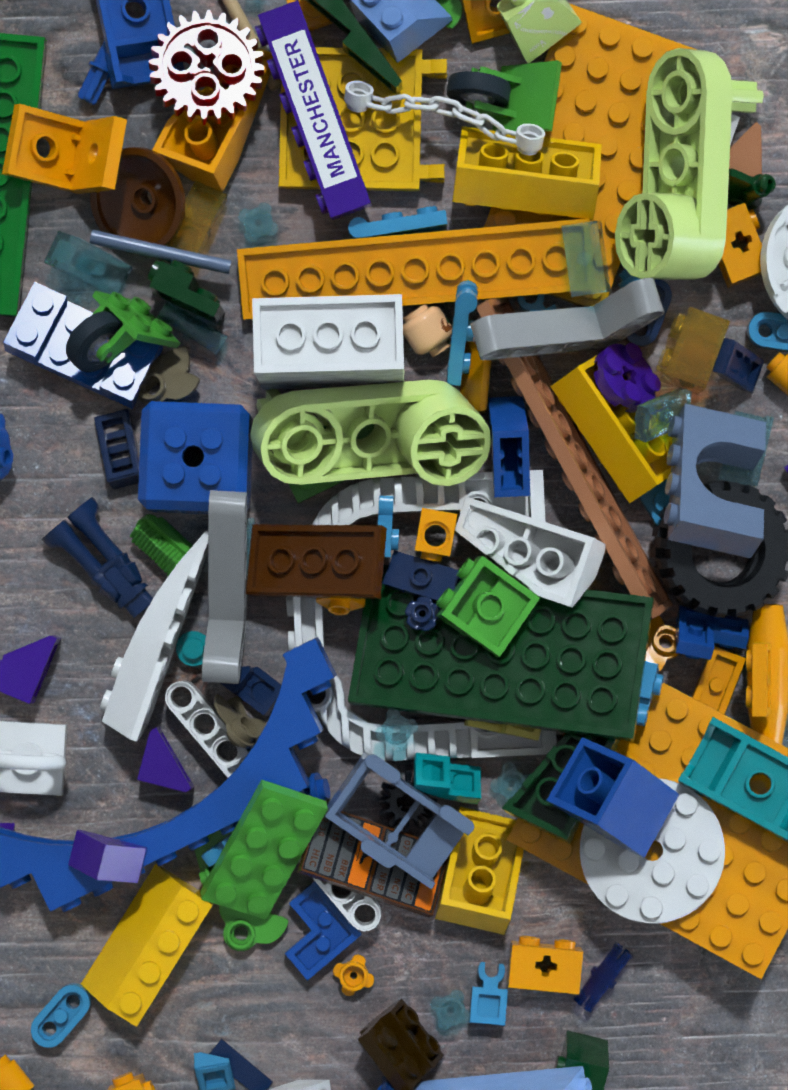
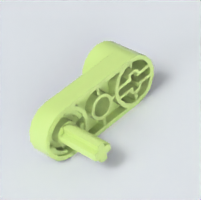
[615,48,764,280]
[250,380,492,486]

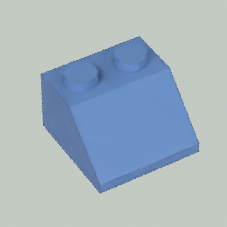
[349,0,452,63]

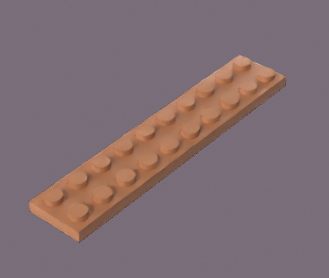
[476,297,673,619]

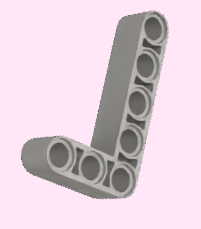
[470,278,664,360]
[202,490,247,684]

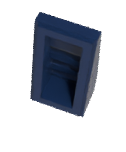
[94,409,140,489]

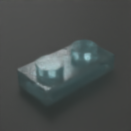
[634,387,692,442]

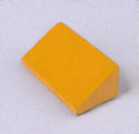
[460,342,491,414]

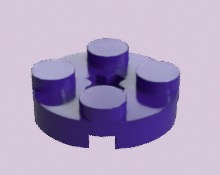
[594,342,661,413]

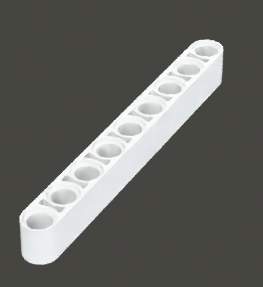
[165,681,381,931]

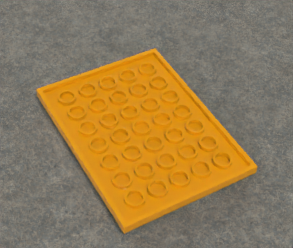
[506,683,788,979]

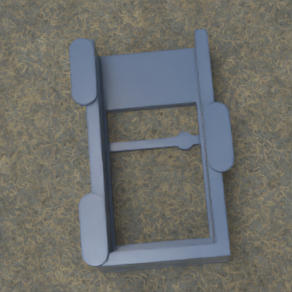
[325,753,474,889]

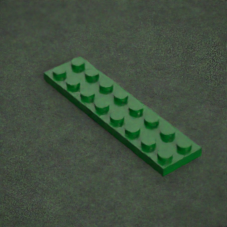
[0,33,47,317]

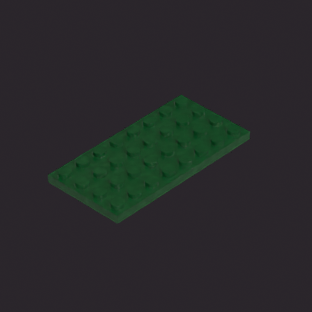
[348,565,654,742]

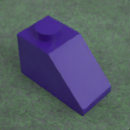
[0,635,61,704]

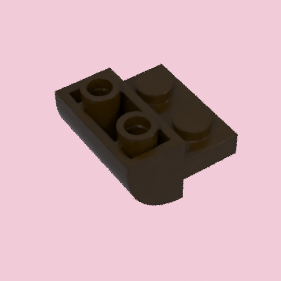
[358,998,444,1090]

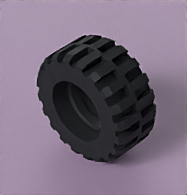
[650,481,788,618]

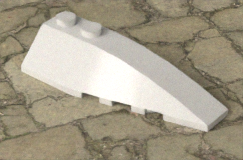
[100,530,208,742]

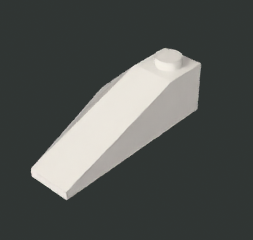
[455,497,606,608]

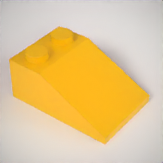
[435,807,524,935]

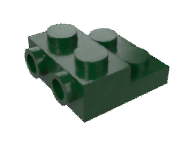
[147,260,225,325]

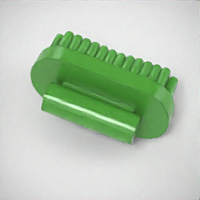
[130,514,193,576]

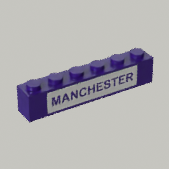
[255,0,372,220]

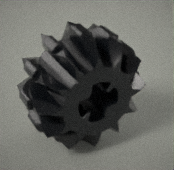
[377,770,437,831]

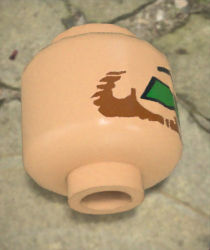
[403,304,452,357]

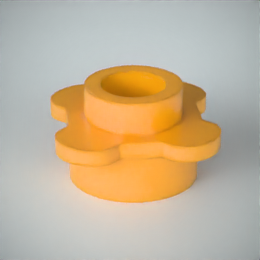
[333,954,374,996]

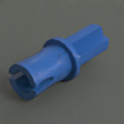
[78,41,109,105]

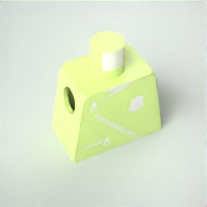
[497,0,582,63]

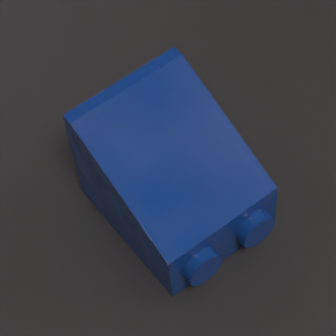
[546,737,679,858]

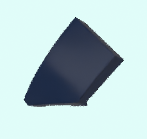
[220,666,282,717]

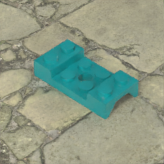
[678,717,788,843]

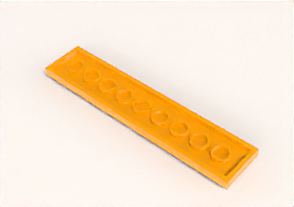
[237,218,595,320]

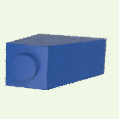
[488,396,530,498]

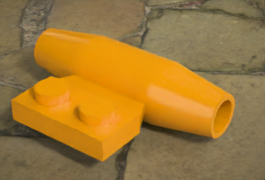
[746,604,788,745]

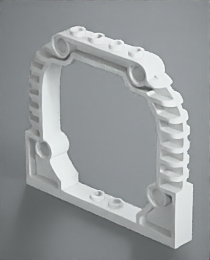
[286,470,556,761]

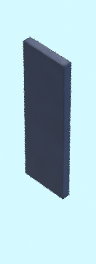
[209,1039,273,1090]

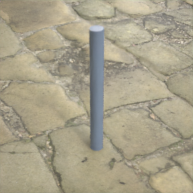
[90,230,232,274]

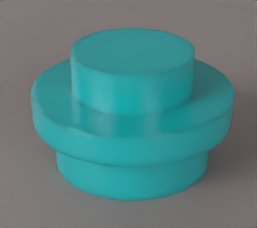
[176,631,206,666]

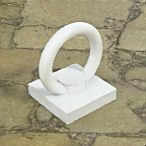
[0,721,67,796]

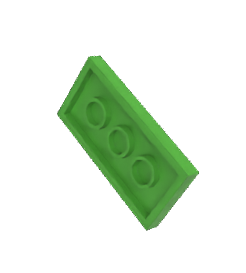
[200,779,328,920]

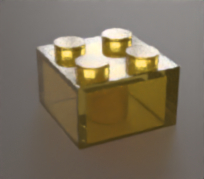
[655,307,730,395]

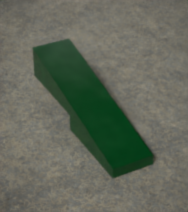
[306,0,403,95]

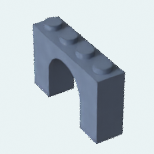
[664,403,766,558]

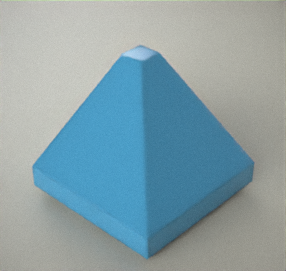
[194,1052,236,1090]

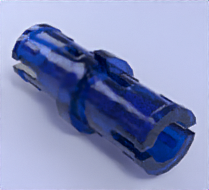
[573,942,634,1013]

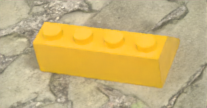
[452,127,602,220]
[550,355,672,504]
[81,863,214,1027]

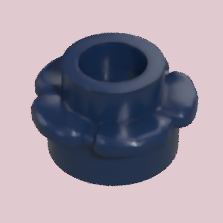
[405,597,440,631]

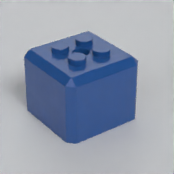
[138,401,254,515]

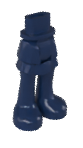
[42,497,153,618]

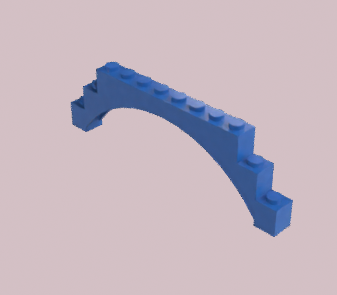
[0,637,337,912]

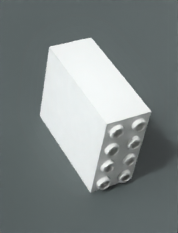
[252,294,404,390]

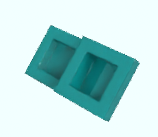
[414,753,481,805]

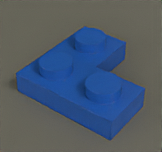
[676,605,749,660]
[285,881,362,981]

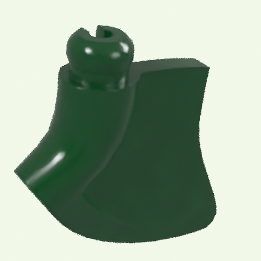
[728,168,776,209]

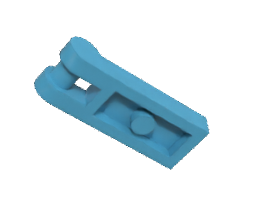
[348,206,448,239]
[447,280,478,386]

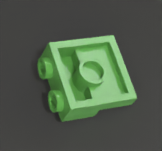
[436,556,540,657]

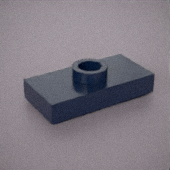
[711,337,764,393]
[382,550,461,603]

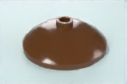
[90,147,186,246]

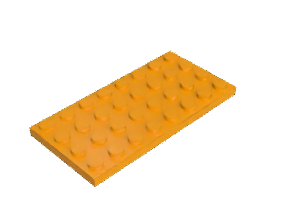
[484,3,697,307]

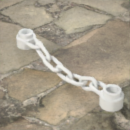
[344,81,545,156]

